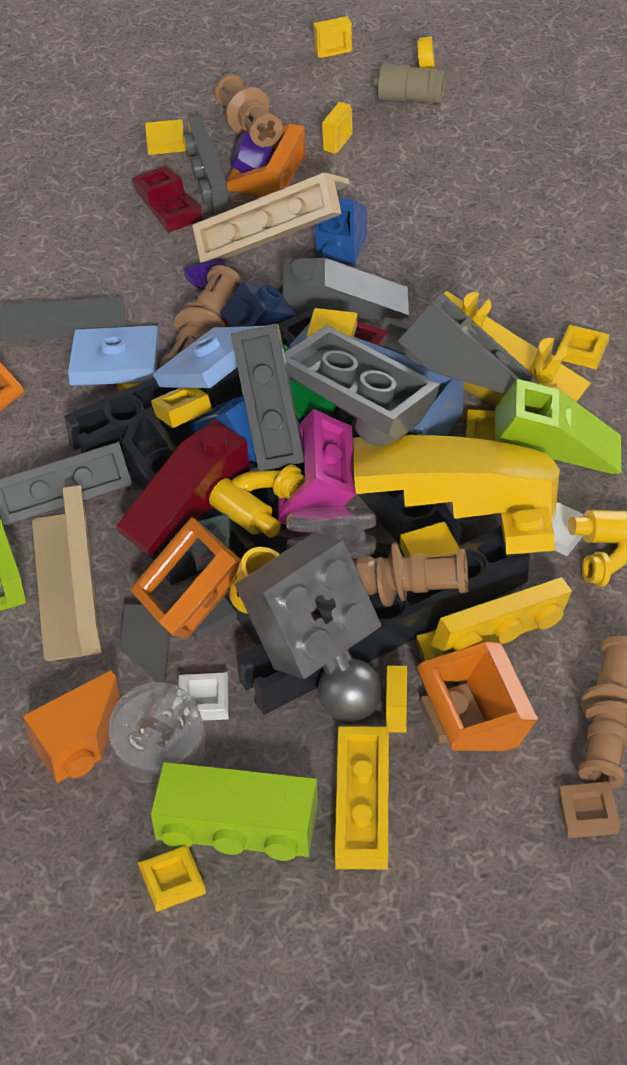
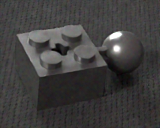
[234,534,382,722]

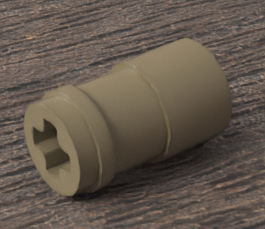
[373,62,446,105]

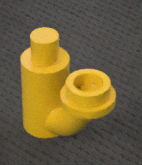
[209,465,305,538]
[568,510,627,587]

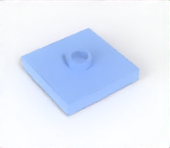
[68,326,159,386]
[153,326,262,388]

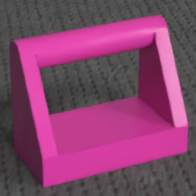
[277,409,356,525]

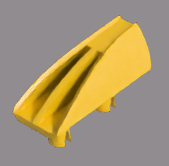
[444,291,592,407]

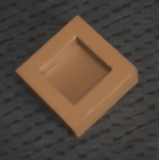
[559,781,620,838]

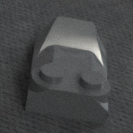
[284,325,440,446]

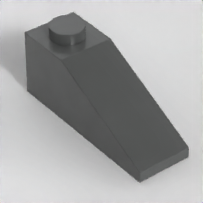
[283,258,409,319]
[398,293,540,394]

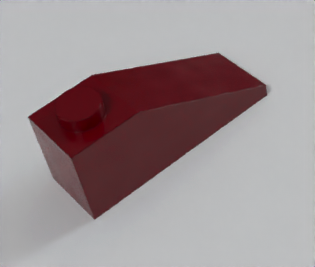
[116,419,250,556]

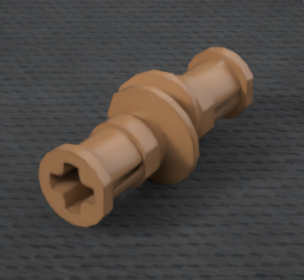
[214,74,283,147]
[160,265,243,367]
[353,543,468,607]
[578,636,627,789]

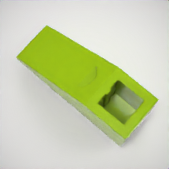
[495,379,621,474]

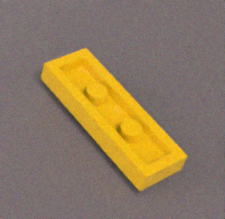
[430,577,572,657]
[335,726,389,870]

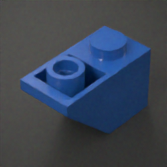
[315,198,367,265]

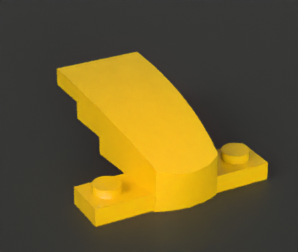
[353,435,560,555]

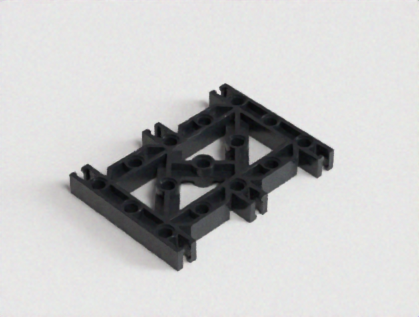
[64,310,530,715]

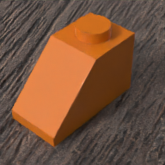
[23,670,121,783]

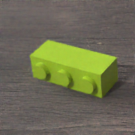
[151,762,318,861]

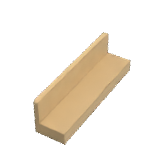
[192,172,350,263]
[32,485,102,661]

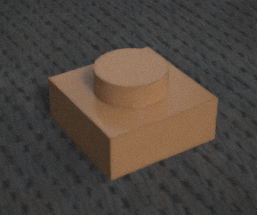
[421,683,485,744]

